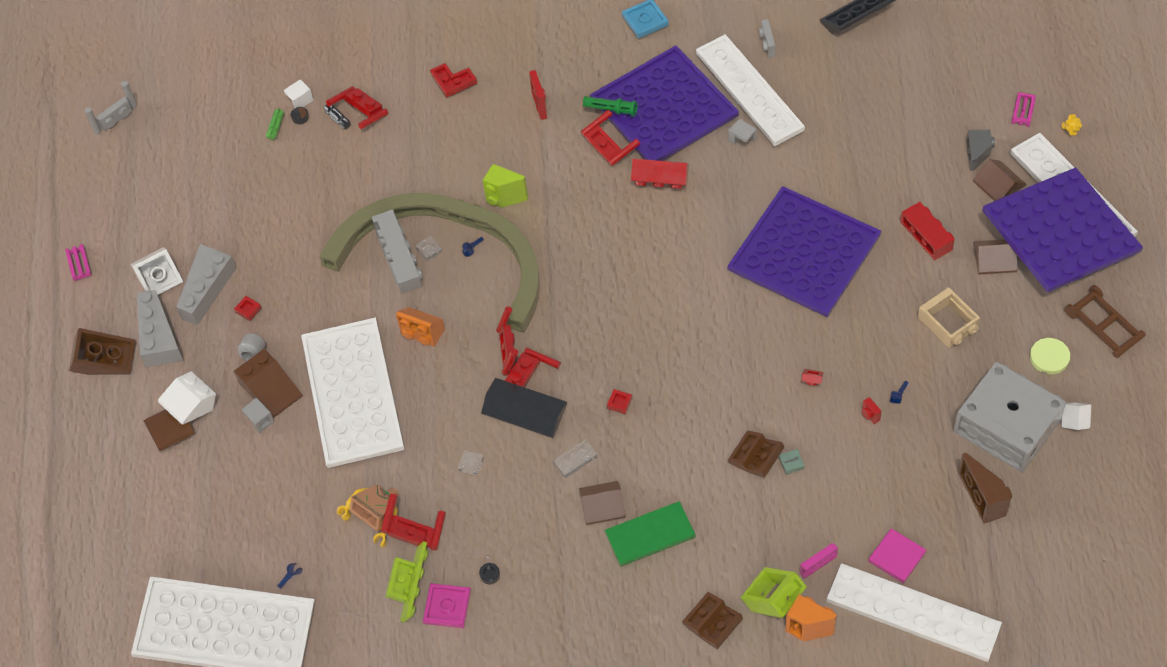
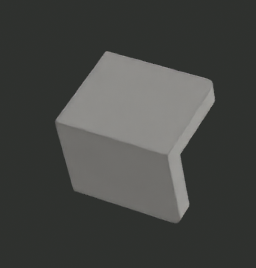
[728,119,757,144]
[242,398,274,433]

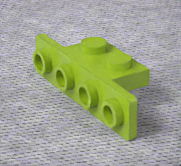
[385,541,428,623]

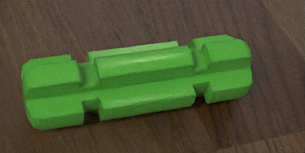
[266,108,284,140]

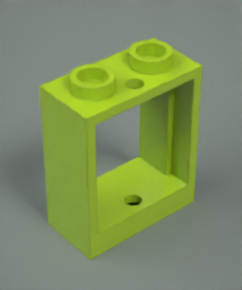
[740,567,807,618]

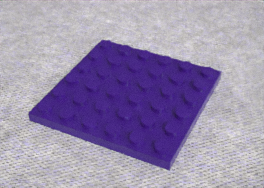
[590,45,739,161]
[982,167,1143,293]
[727,186,881,317]

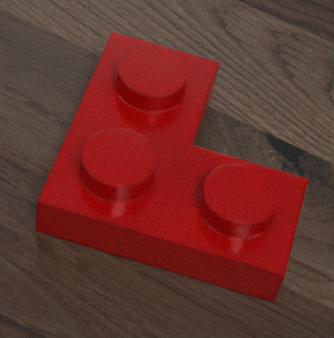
[430,63,477,98]

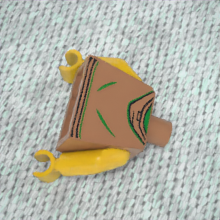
[337,485,399,548]

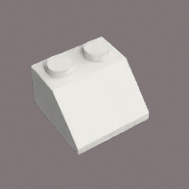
[130,247,183,295]
[158,371,216,425]

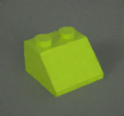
[482,164,528,208]

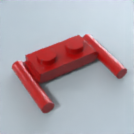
[326,86,388,129]
[580,110,640,166]
[496,306,518,376]
[505,347,561,387]
[381,494,446,550]

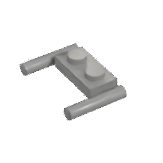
[84,81,137,135]

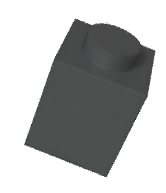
[966,129,995,171]

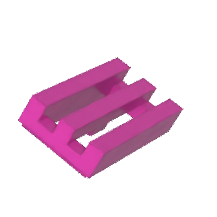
[1011,92,1036,127]
[65,244,92,281]
[800,543,838,579]

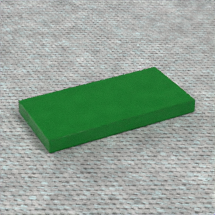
[605,501,696,567]

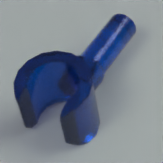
[462,237,484,257]
[890,381,909,404]
[277,563,302,589]

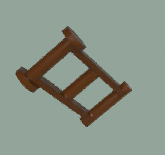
[1064,285,1146,358]

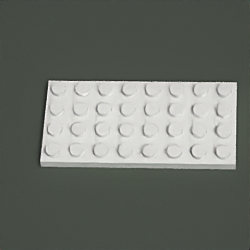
[301,317,405,468]
[131,577,315,667]

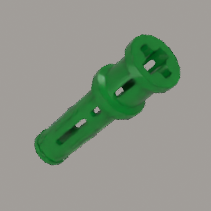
[583,96,638,117]

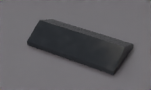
[820,0,896,34]
[481,378,567,438]

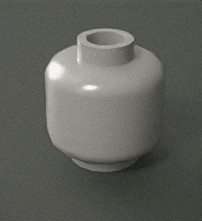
[237,334,266,361]

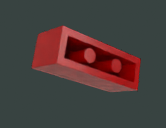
[631,159,689,189]
[900,202,955,261]

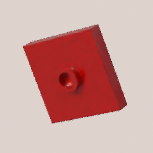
[529,70,547,120]

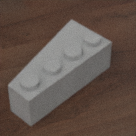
[372,209,423,294]
[177,244,236,326]
[137,290,183,367]

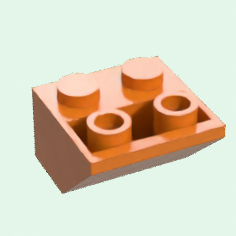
[396,307,445,347]
[785,594,837,641]

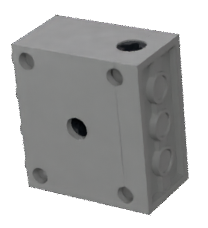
[953,362,1066,473]

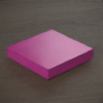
[868,528,926,584]
[423,583,471,628]

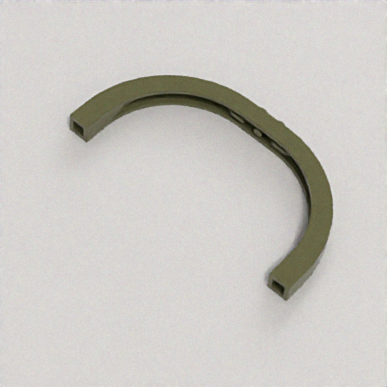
[319,193,540,333]

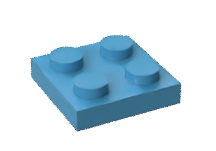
[622,0,669,39]

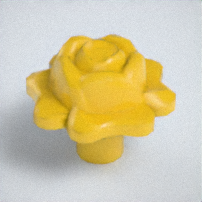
[1062,114,1082,136]

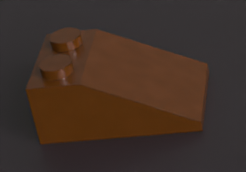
[69,328,136,375]
[234,348,303,418]
[958,453,1012,524]

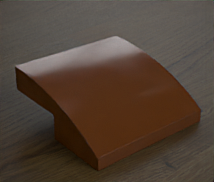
[143,409,195,452]
[727,430,784,478]
[682,592,743,650]

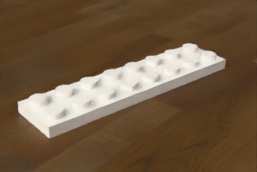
[696,34,805,147]
[1010,133,1138,237]
[826,563,1002,662]

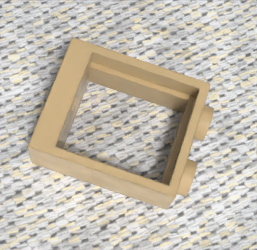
[918,287,980,348]

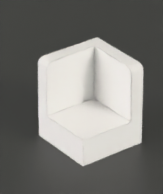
[284,79,314,108]
[1062,402,1091,430]

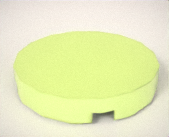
[1030,338,1070,375]

